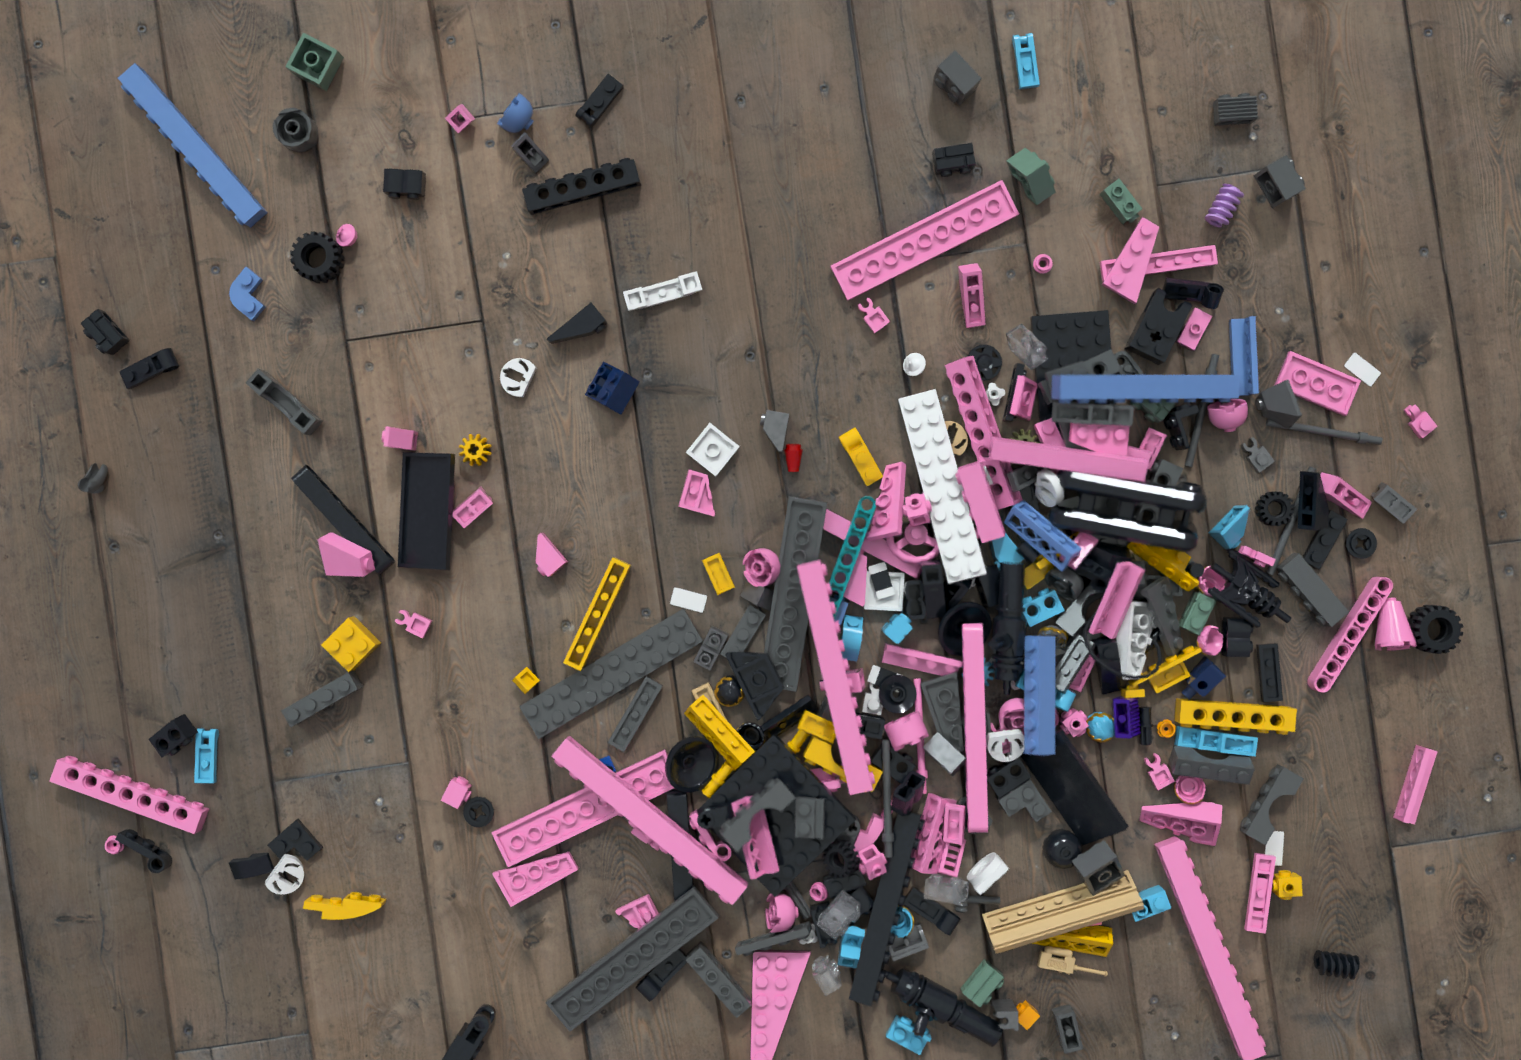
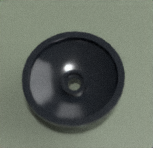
[938,602,992,656]
[665,736,719,793]

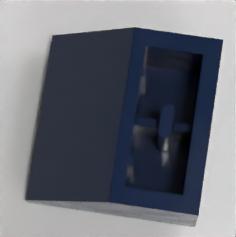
[585,361,640,415]

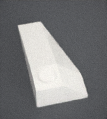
[1116,600,1156,679]

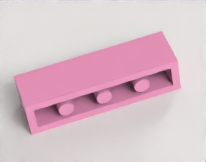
[955,460,1006,543]

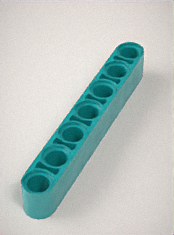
[829,496,876,619]

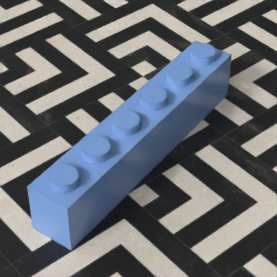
[1024,636,1055,755]

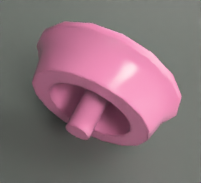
[336,224,357,247]

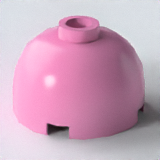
[1207,399,1248,432]
[743,548,781,587]
[998,698,1024,734]
[765,893,798,933]

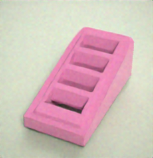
[937,839,966,878]

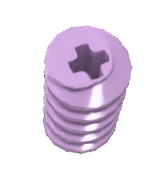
[1204,183,1244,227]

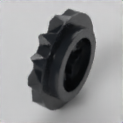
[1345,528,1377,559]
[463,796,495,827]

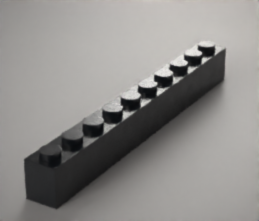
[849,811,926,1007]

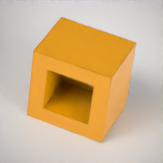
[1016,1000,1040,1030]

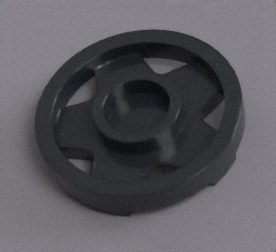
[967,345,1002,381]

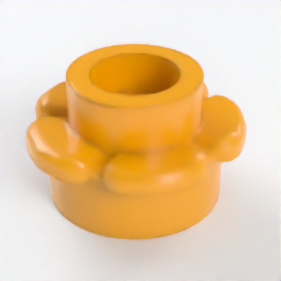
[1157,719,1176,738]

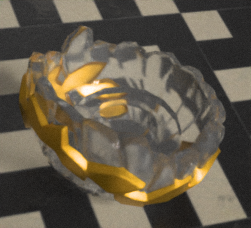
[1037,625,1068,649]

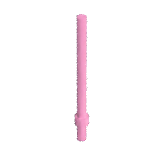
[913,678,928,794]

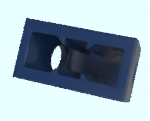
[1181,656,1226,700]

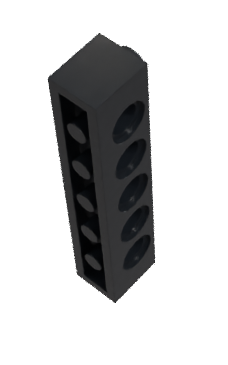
[522,158,641,215]

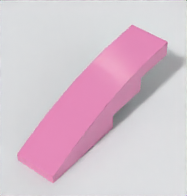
[844,800,893,865]

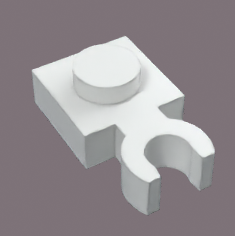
[862,683,883,715]

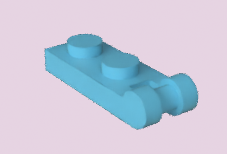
[1012,33,1040,89]
[194,728,219,783]

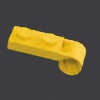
[838,427,883,486]

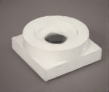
[967,852,1009,895]

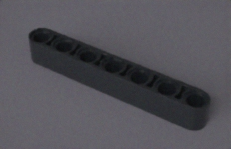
[291,465,395,575]
[667,790,694,901]

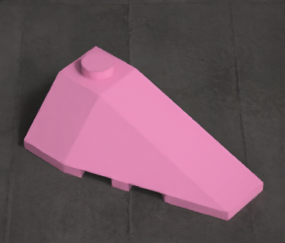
[1139,802,1222,846]

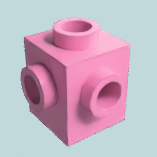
[903,493,932,526]
[1059,708,1089,737]
[858,844,887,880]

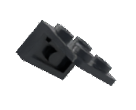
[1163,403,1199,451]

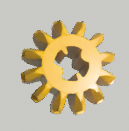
[459,434,492,466]

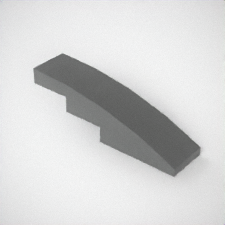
[1052,402,1134,426]

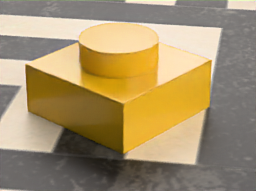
[512,667,540,694]
[1121,685,1145,698]

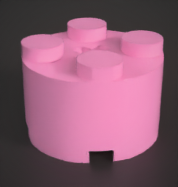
[884,711,929,751]

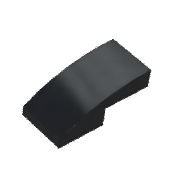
[229,853,274,879]

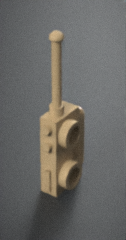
[1037,946,1108,977]

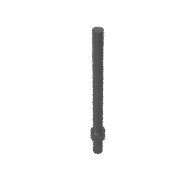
[1184,354,1219,467]
[1266,418,1382,445]
[1266,466,1316,576]
[882,740,894,858]

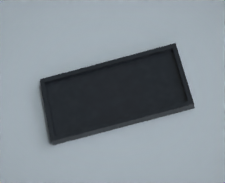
[397,452,455,570]
[1020,730,1129,846]

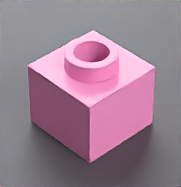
[445,104,475,133]

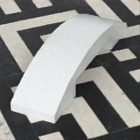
[623,271,702,311]

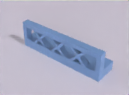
[1229,316,1259,396]
[1004,500,1082,572]

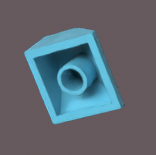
[1208,505,1250,549]

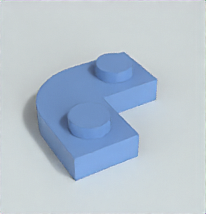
[229,267,266,321]

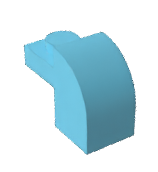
[840,615,863,662]
[837,926,865,968]

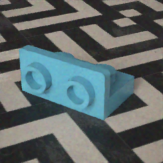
[886,1015,932,1055]

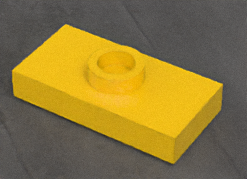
[702,553,735,595]
[797,710,836,744]

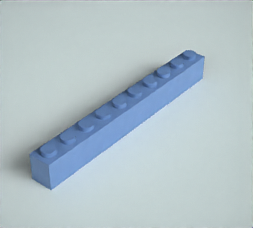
[118,63,268,228]
[1052,375,1240,403]

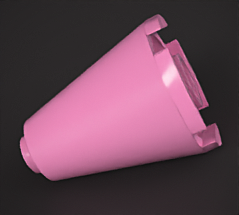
[1374,598,1416,651]

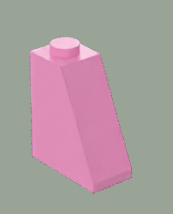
[317,533,375,577]
[833,549,867,607]

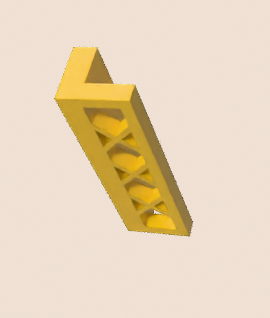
[684,695,755,770]
[1031,925,1113,957]

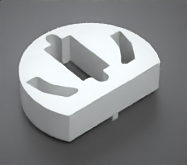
[500,358,537,397]
[1035,468,1064,507]
[986,729,1024,762]
[265,854,304,895]

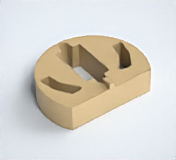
[945,421,968,456]

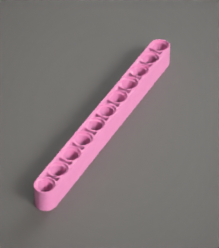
[962,623,988,833]

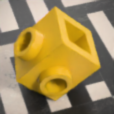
[1272,870,1303,900]

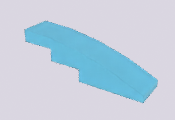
[1174,726,1258,757]

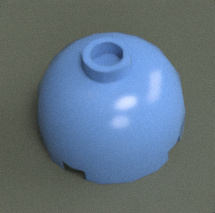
[497,93,533,133]

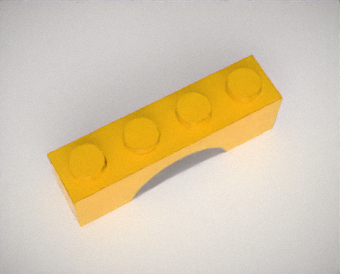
[803,735,883,793]

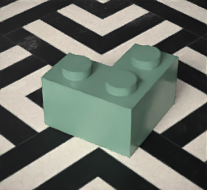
[1006,148,1056,205]

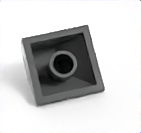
[1256,380,1302,428]

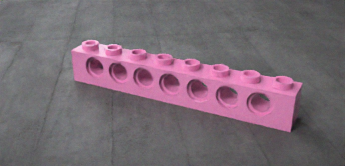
[945,356,1023,510]
[49,756,209,834]

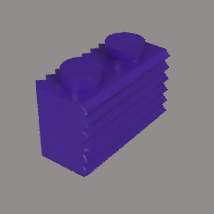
[1113,696,1141,738]

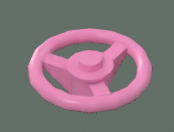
[886,511,940,565]

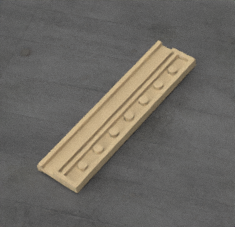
[982,870,1144,954]

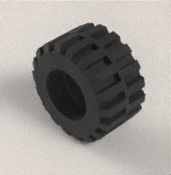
[290,231,345,283]
[1407,605,1463,654]

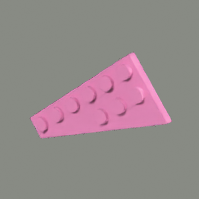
[751,950,810,1060]

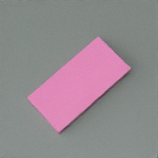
[1274,351,1361,416]

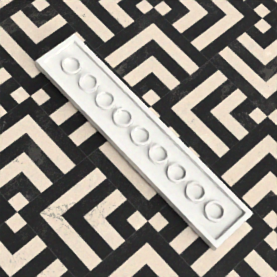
[898,389,987,584]

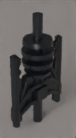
[1207,548,1291,628]

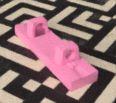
[1244,853,1276,934]

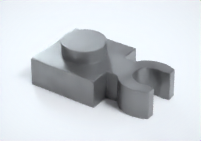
[1241,437,1275,473]

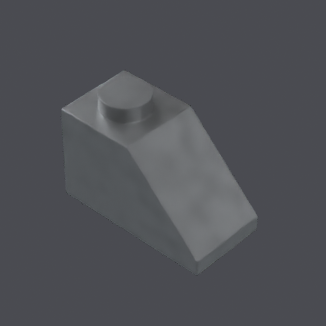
[760,410,789,453]

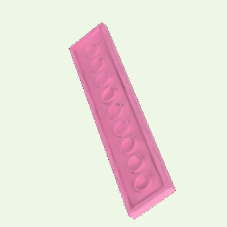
[830,180,1019,301]
[492,749,674,867]

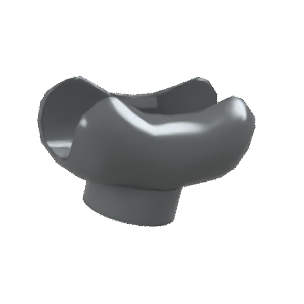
[77,463,108,494]

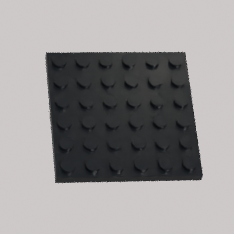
[697,734,857,897]

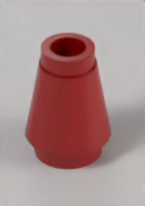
[784,444,803,472]

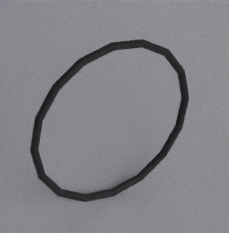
[1083,616,1162,680]

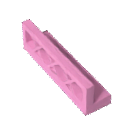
[1088,561,1145,639]
[881,643,963,676]
[1393,745,1437,825]
[913,793,957,874]
[731,796,779,879]

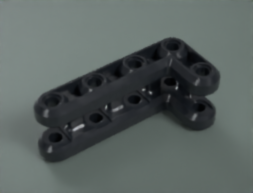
[1048,470,1207,552]

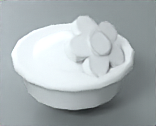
[903,353,926,376]

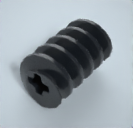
[1314,950,1360,980]

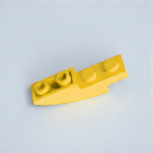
[303,892,386,920]

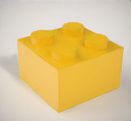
[321,616,381,672]

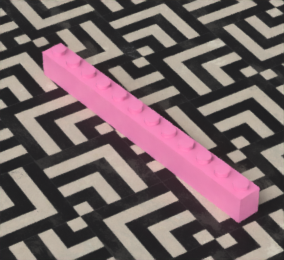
[797,560,875,795]
[552,736,748,905]
[1154,836,1266,1060]

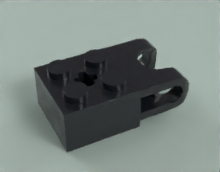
[1125,288,1192,365]
[442,1004,496,1060]

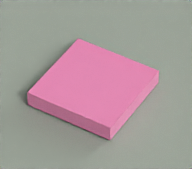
[1010,375,1037,421]

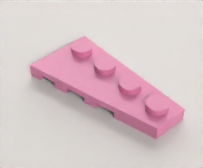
[1102,217,1159,304]
[865,462,906,541]
[492,852,579,907]

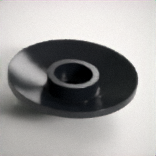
[879,675,916,713]

